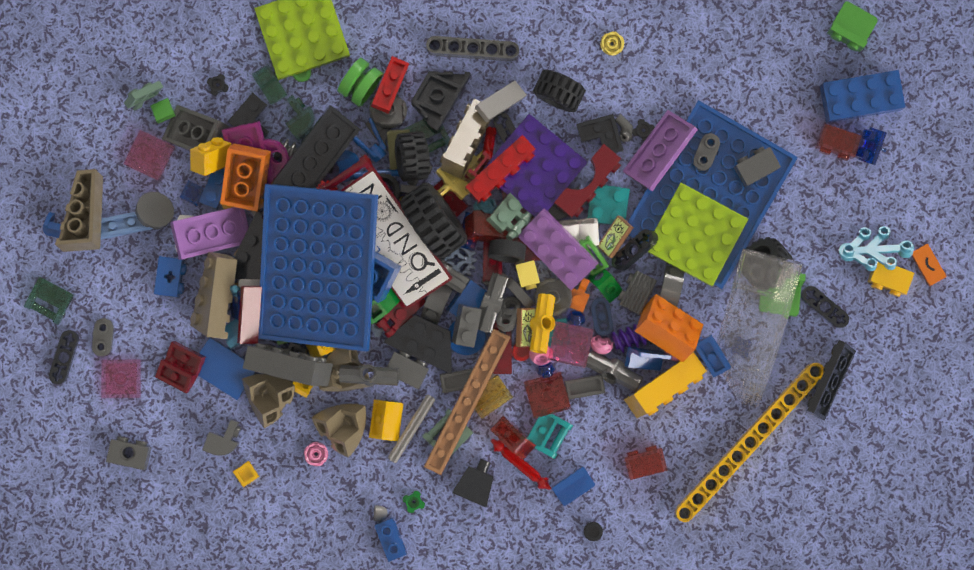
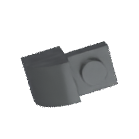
[659,265,684,307]
[420,284,453,324]
[202,419,241,456]

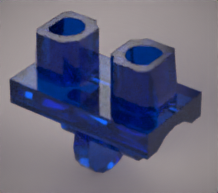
[855,127,887,165]

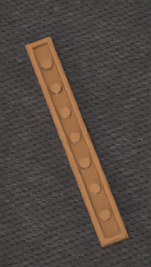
[424,329,511,475]

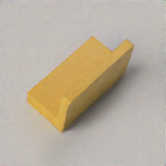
[369,399,403,441]

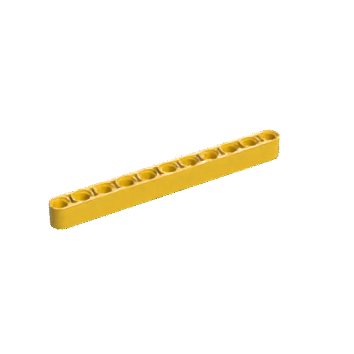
[675,363,824,522]

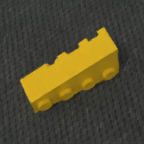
[624,352,707,418]

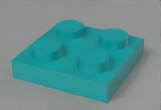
[587,185,630,225]

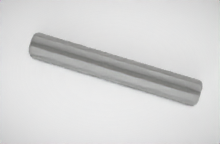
[388,395,435,463]

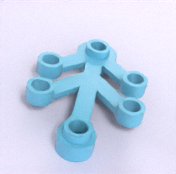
[839,226,914,271]

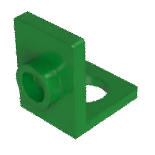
[587,269,623,303]

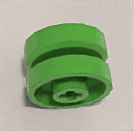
[337,58,383,108]

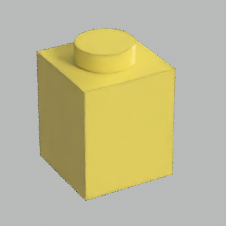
[515,260,540,291]

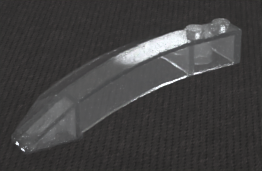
[717,248,802,407]

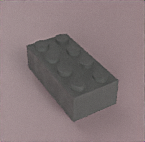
[243,343,333,386]

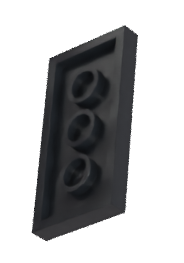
[807,340,856,421]

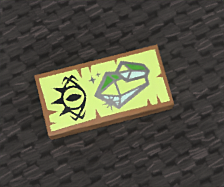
[597,216,634,258]
[516,308,536,347]

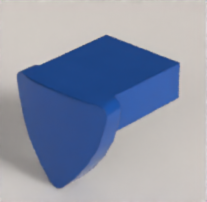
[336,150,360,183]
[42,212,61,238]

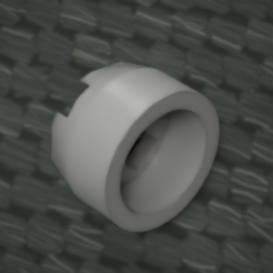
[374,505,388,521]

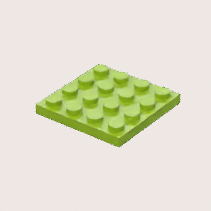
[254,0,350,80]
[648,183,748,287]

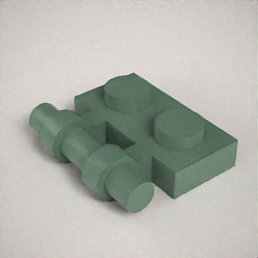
[486,193,532,240]

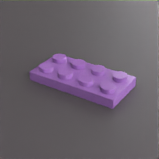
[623,110,698,191]
[170,207,249,260]
[518,208,599,290]

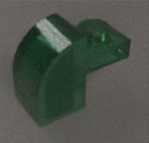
[252,64,288,106]
[285,95,315,141]

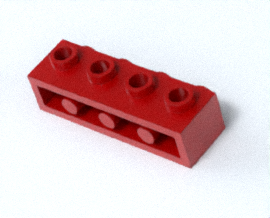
[465,135,536,203]

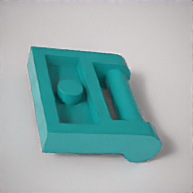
[525,409,573,459]

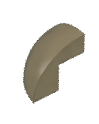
[319,348,371,392]
[242,374,295,428]
[312,404,366,458]

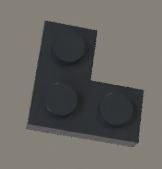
[228,92,269,138]
[576,114,623,153]

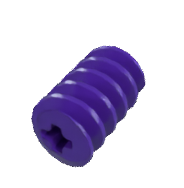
[611,324,647,354]

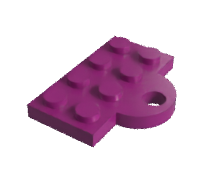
[222,121,289,184]

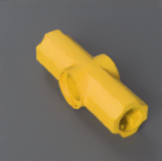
[530,293,555,354]

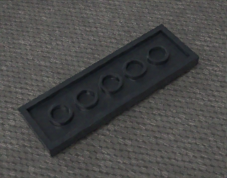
[260,105,360,200]

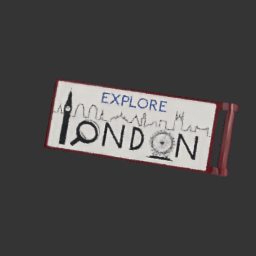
[319,155,452,309]

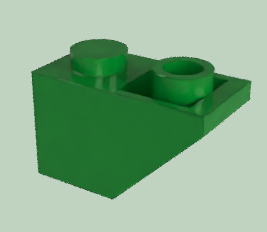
[371,288,400,325]

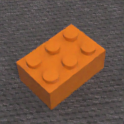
[220,143,271,212]
[635,294,704,362]

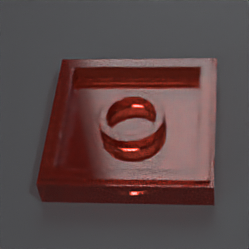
[524,372,571,419]

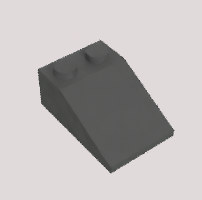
[162,105,230,151]

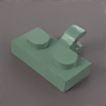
[124,81,163,111]

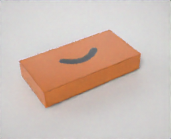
[912,243,947,286]

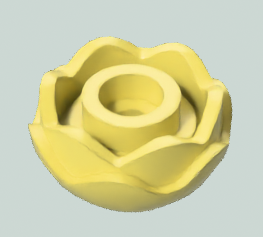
[600,31,624,56]

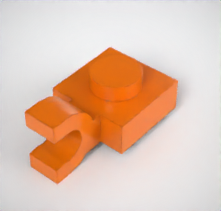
[570,278,590,313]

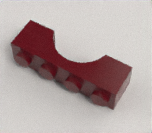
[554,144,622,219]

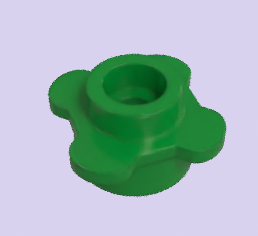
[403,491,425,513]

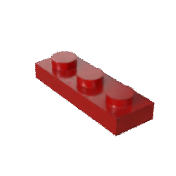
[371,56,409,114]

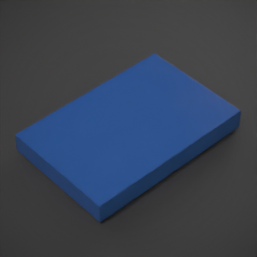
[198,337,256,400]

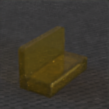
[475,375,513,419]

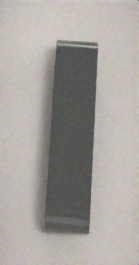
[426,36,519,61]

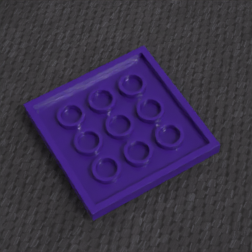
[480,114,588,218]

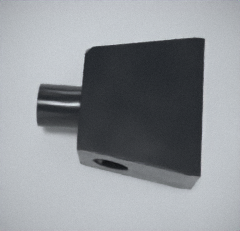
[452,458,494,507]

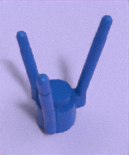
[353,118,387,163]

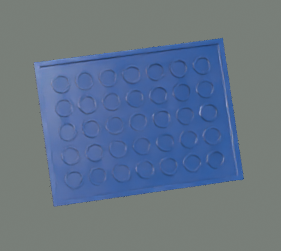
[628,100,798,290]
[258,184,378,352]

